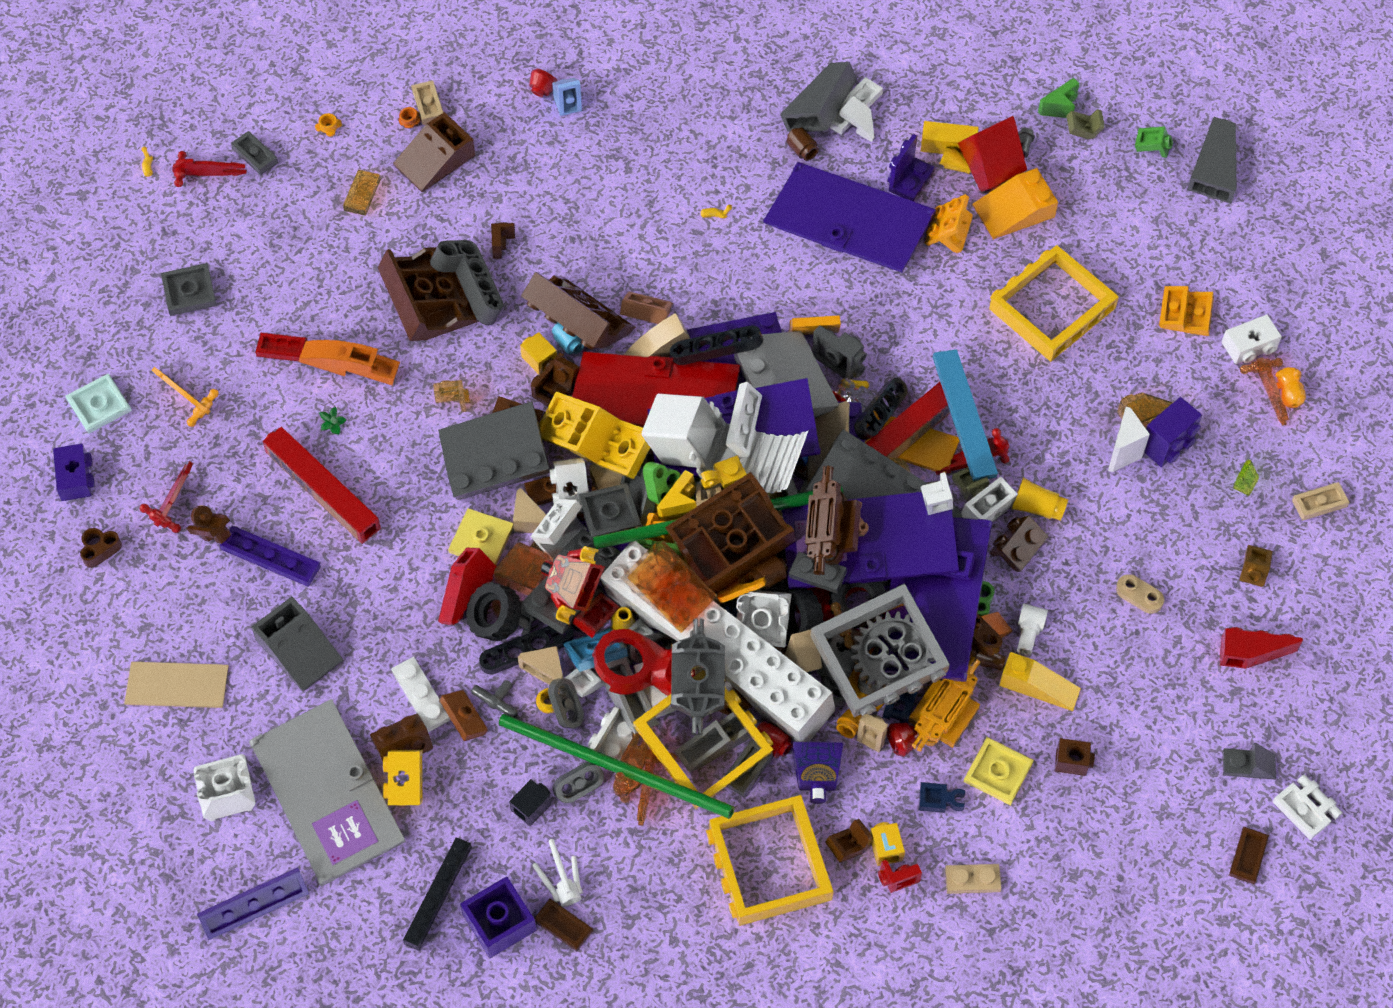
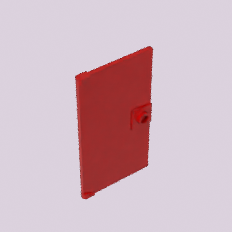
[572,352,740,428]

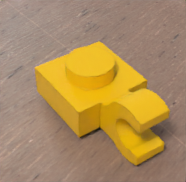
[700,455,746,489]

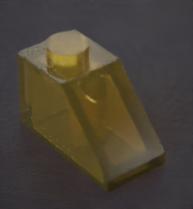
[1117,392,1173,428]

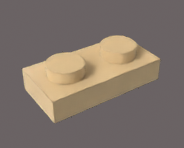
[411,80,443,125]
[1292,482,1350,521]
[856,713,888,753]
[945,864,1001,894]

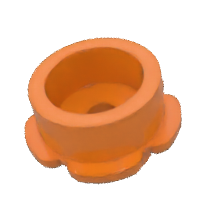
[399,107,421,128]

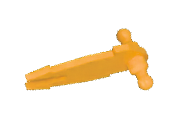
[151,367,219,427]

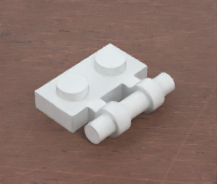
[1272,774,1343,840]

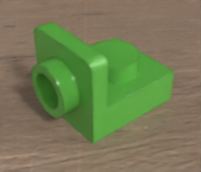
[1135,126,1173,158]

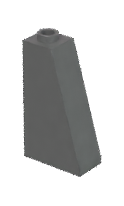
[780,62,857,132]
[1187,117,1237,204]

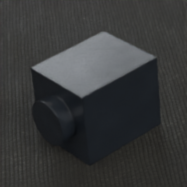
[509,779,551,826]

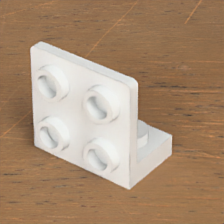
[530,499,587,562]

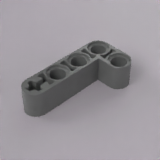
[430,240,504,325]

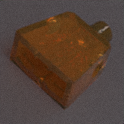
[494,541,550,596]

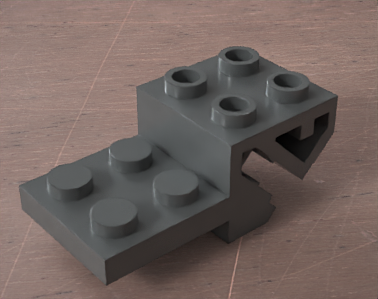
[521,528,621,634]

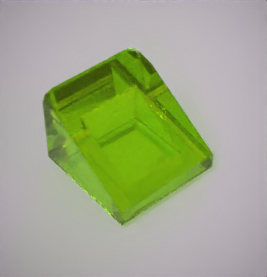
[1233,459,1259,496]

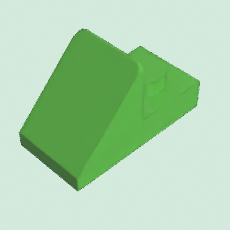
[1038,78,1080,118]

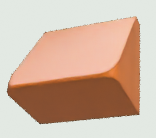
[981,612,1013,644]

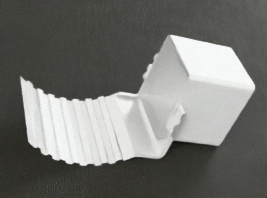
[642,394,809,493]

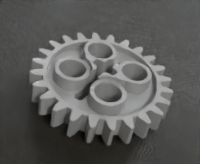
[851,612,935,691]

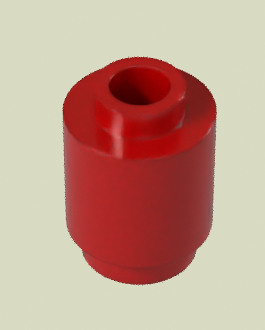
[757,721,792,758]

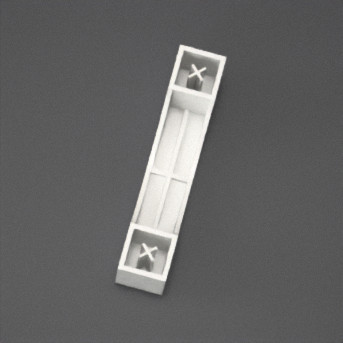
[600,541,836,742]

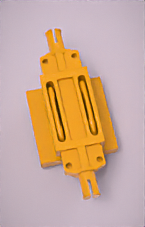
[908,657,980,751]

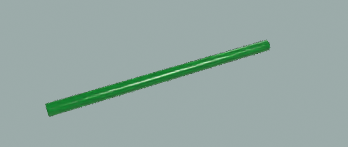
[593,485,844,549]
[499,714,735,819]

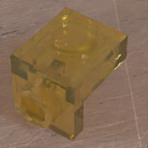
[433,380,470,412]

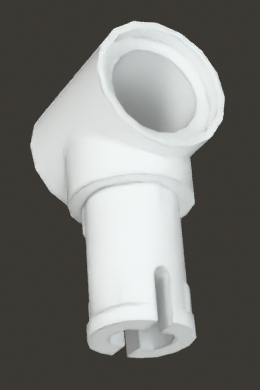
[1017,603,1048,655]

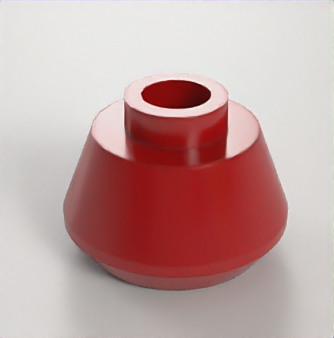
[529,68,558,98]
[886,723,918,757]

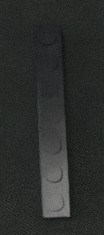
[403,837,472,951]

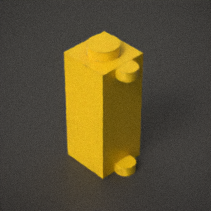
[920,121,978,154]

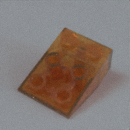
[621,540,717,633]

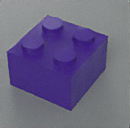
[1144,396,1202,468]
[460,876,537,959]

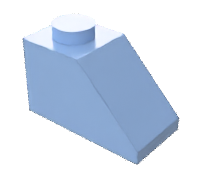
[552,78,582,116]

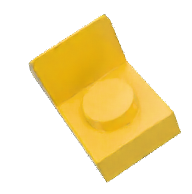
[657,470,697,521]

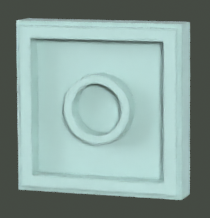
[65,373,132,434]

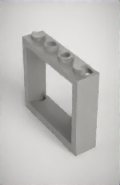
[811,584,950,717]

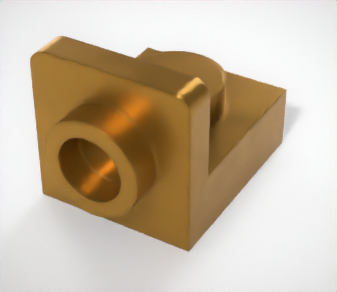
[1239,545,1273,587]

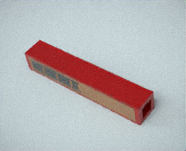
[865,382,950,461]
[263,426,381,544]

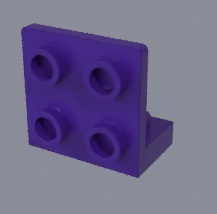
[887,134,935,201]

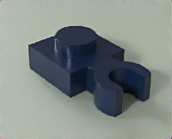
[918,782,965,813]

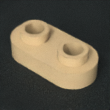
[1116,574,1164,614]

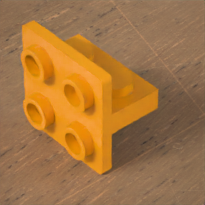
[924,194,973,253]

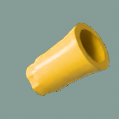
[1012,477,1068,521]

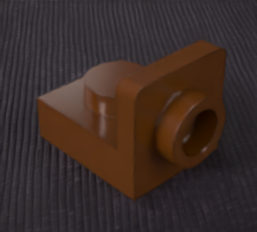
[491,222,515,259]
[543,357,580,396]

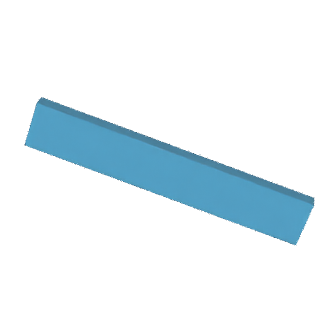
[932,349,998,482]

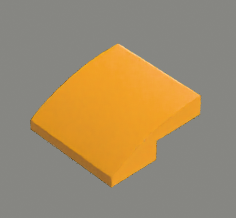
[1159,286,1214,336]
[789,315,841,335]

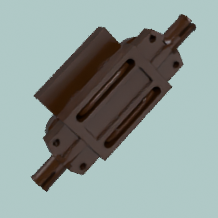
[805,465,861,575]

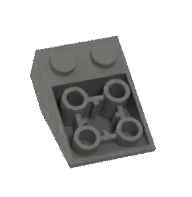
[251,596,343,692]

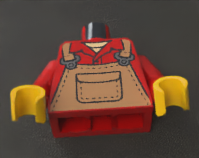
[541,546,605,625]

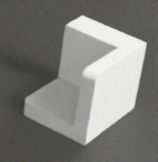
[921,472,953,515]

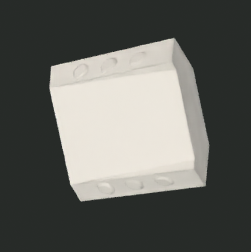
[736,590,791,647]
[193,754,256,821]

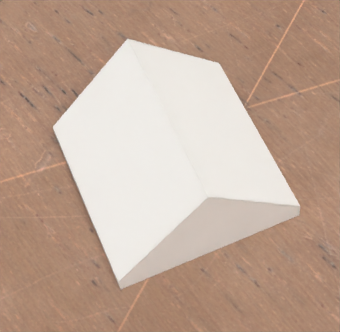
[1108,407,1150,472]

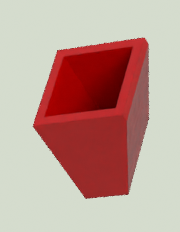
[958,116,1027,192]

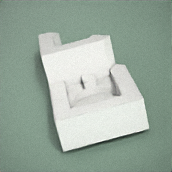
[839,96,874,142]

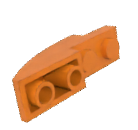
[299,340,400,385]

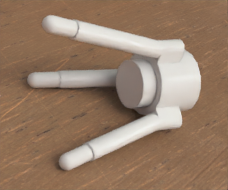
[533,839,583,907]

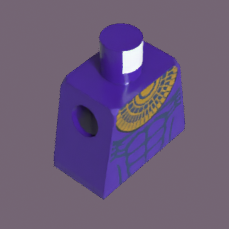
[792,742,843,804]

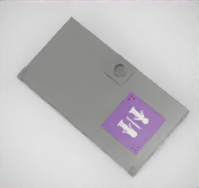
[249,699,406,887]

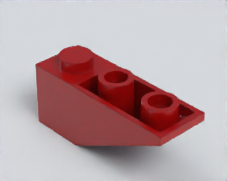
[438,547,498,625]
[1220,627,1303,669]

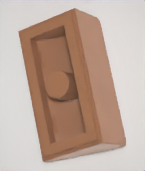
[620,291,673,324]

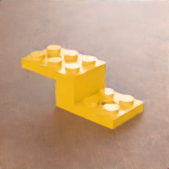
[539,392,650,479]

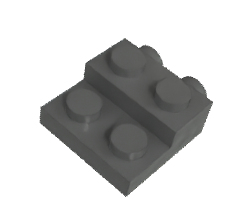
[812,325,867,379]

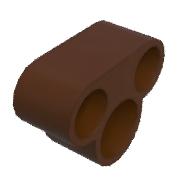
[80,528,122,568]

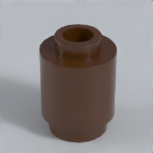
[786,127,819,161]
[748,556,788,591]

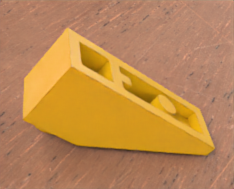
[999,652,1081,711]

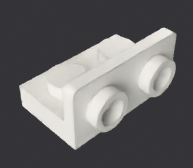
[588,707,639,761]

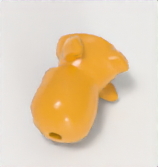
[1273,367,1306,408]

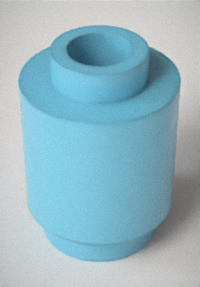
[552,323,584,355]

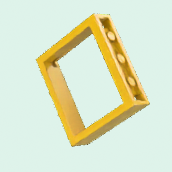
[989,245,1119,362]
[633,670,773,809]
[705,795,833,926]

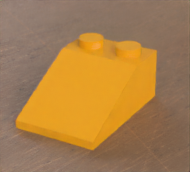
[972,168,1058,239]

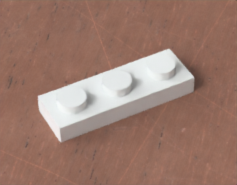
[830,77,883,135]
[726,382,762,458]
[391,657,451,732]

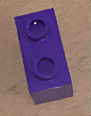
[53,443,95,501]

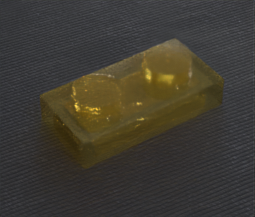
[343,169,381,216]

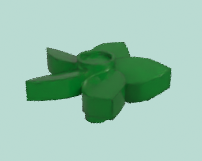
[319,406,346,435]

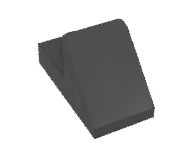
[1222,743,1276,780]

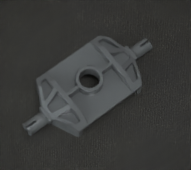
[671,618,725,735]

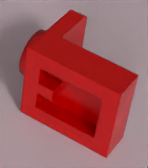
[878,859,922,893]

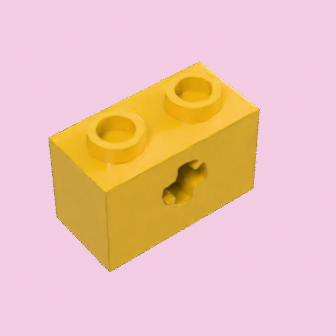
[383,750,423,805]

